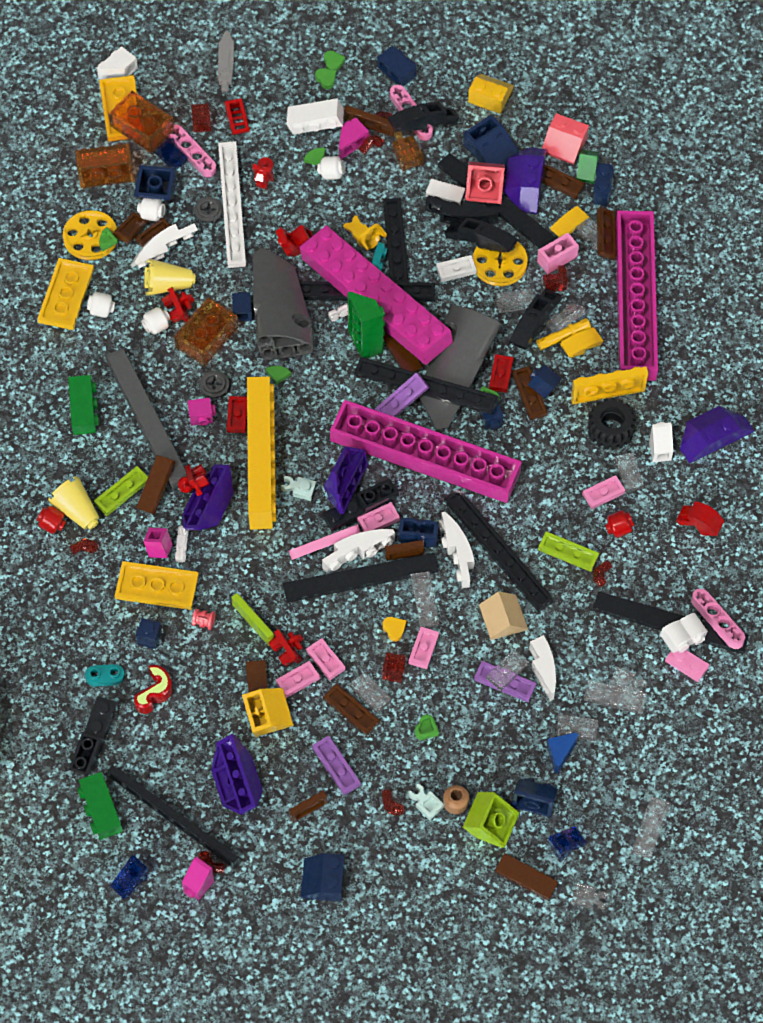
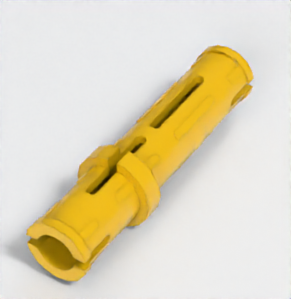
[536,318,591,351]

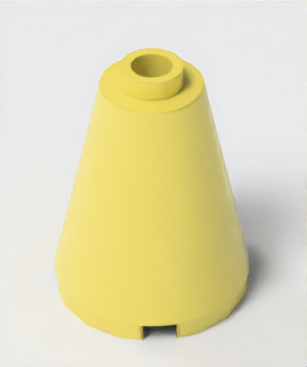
[144,259,196,296]
[48,476,99,530]

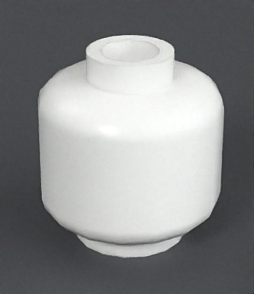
[317,156,345,180]
[137,198,165,222]
[87,292,115,318]
[142,307,170,335]

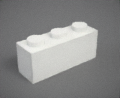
[286,98,344,134]

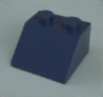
[134,165,177,200]
[512,778,558,818]
[300,853,345,902]

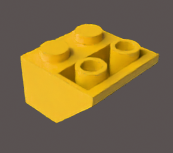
[242,688,294,737]

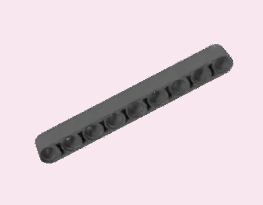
[105,348,187,490]

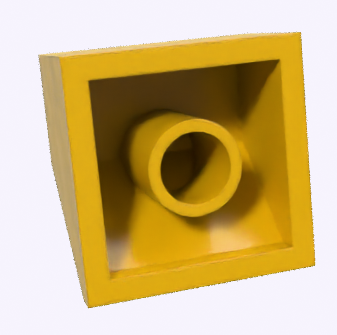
[468,74,514,114]

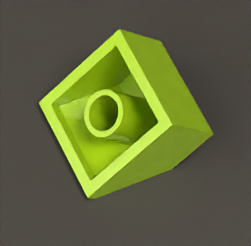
[463,792,519,848]

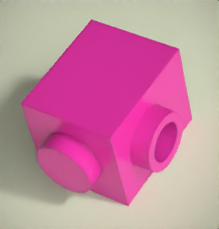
[187,398,216,426]
[143,527,173,558]

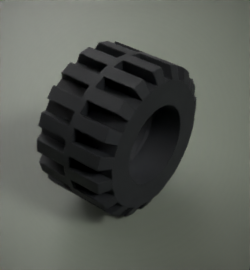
[587,398,636,450]

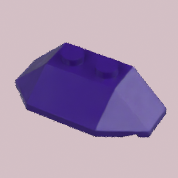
[503,147,547,214]
[680,406,754,464]
[324,447,369,514]
[182,464,233,531]
[211,734,263,815]

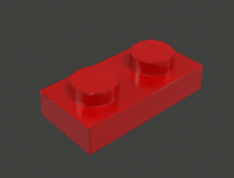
[489,354,514,393]
[227,396,247,433]

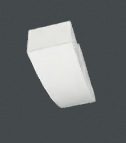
[529,635,556,701]

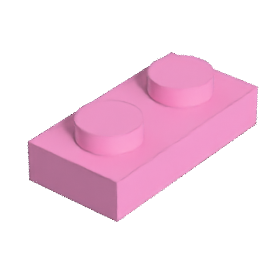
[582,475,625,509]
[357,502,400,532]
[409,627,439,669]
[306,638,345,681]
[665,650,709,682]
[276,661,320,698]

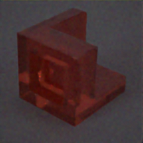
[191,103,211,133]
[543,265,568,292]
[382,652,406,683]

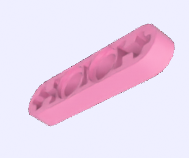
[390,85,433,141]
[167,125,216,177]
[289,524,361,560]
[691,589,745,649]

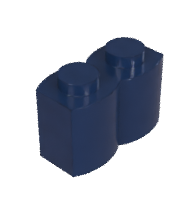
[592,163,614,206]
[398,518,439,547]

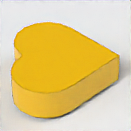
[382,617,406,642]

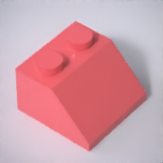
[542,113,589,165]
[465,161,505,204]

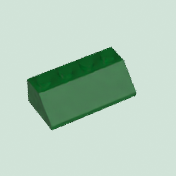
[347,292,385,359]

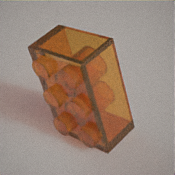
[109,91,174,153]
[75,144,134,189]
[174,298,239,366]

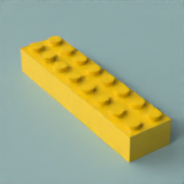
[247,377,276,530]

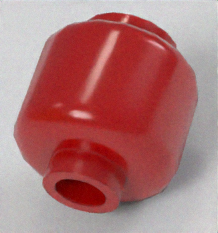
[36,506,66,534]
[605,510,635,538]

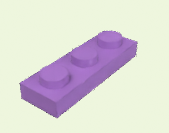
[375,372,430,417]
[474,661,537,703]
[312,736,361,796]

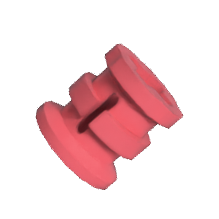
[192,609,215,630]

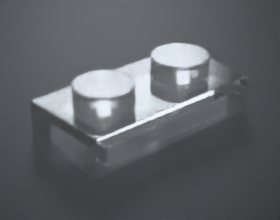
[495,289,534,313]
[546,303,586,332]
[614,453,644,493]
[486,650,528,691]
[350,672,391,714]
[556,714,599,741]

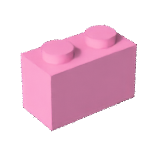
[537,233,579,274]

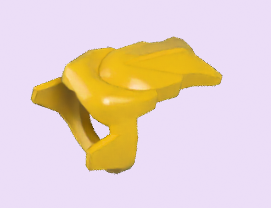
[343,215,387,252]

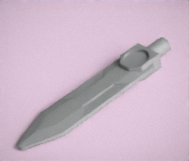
[218,31,234,92]

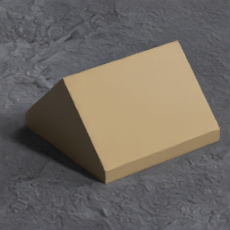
[479,591,528,640]

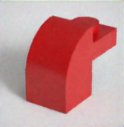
[275,224,314,256]
[676,501,724,536]

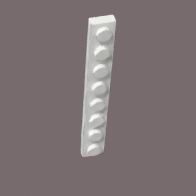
[218,142,246,268]

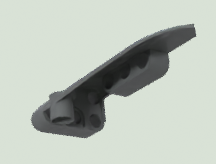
[253,247,315,360]
[419,305,501,430]

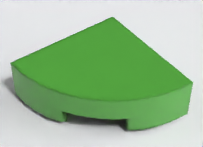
[304,148,326,165]
[99,227,118,252]
[265,366,292,385]

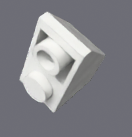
[97,46,138,80]
[649,422,673,462]

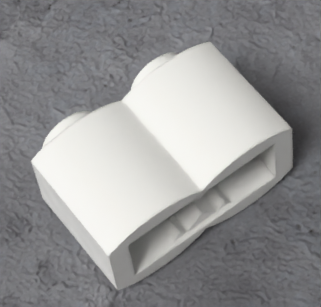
[660,613,708,653]

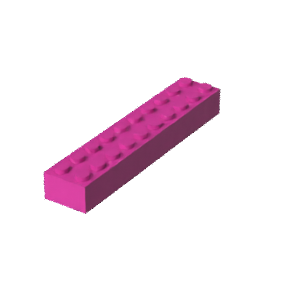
[616,211,658,381]
[299,225,453,365]
[330,399,522,503]

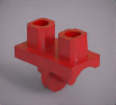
[252,157,275,189]
[162,287,194,323]
[178,464,209,496]
[269,629,303,666]

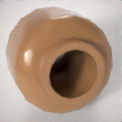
[443,785,469,814]

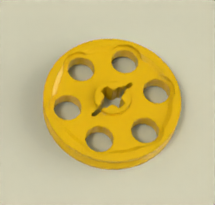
[63,210,118,260]
[473,241,528,286]

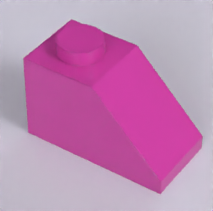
[339,117,369,159]
[182,857,214,900]

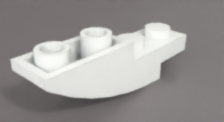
[131,223,197,268]
[438,512,474,588]
[322,529,395,574]

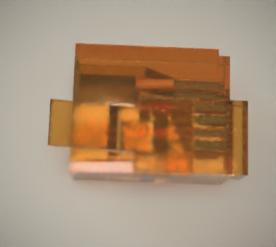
[392,131,424,171]

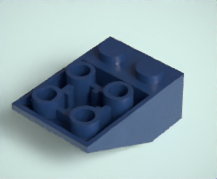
[463,114,519,175]

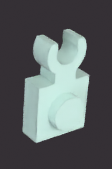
[281,476,317,501]
[408,784,444,821]

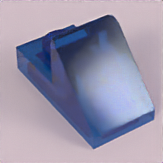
[150,138,188,170]
[548,827,587,861]
[110,855,148,899]

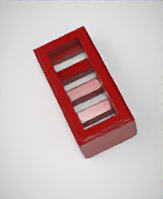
[224,98,250,135]

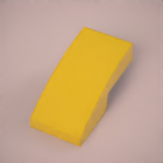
[549,206,590,238]
[560,327,603,358]

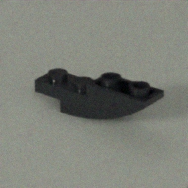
[388,102,459,131]
[425,195,499,224]
[444,218,517,252]
[509,288,562,350]
[322,478,399,531]
[69,696,117,776]

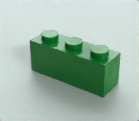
[68,375,99,435]
[77,772,123,840]

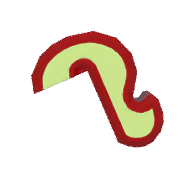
[134,665,173,714]

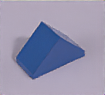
[547,733,579,774]

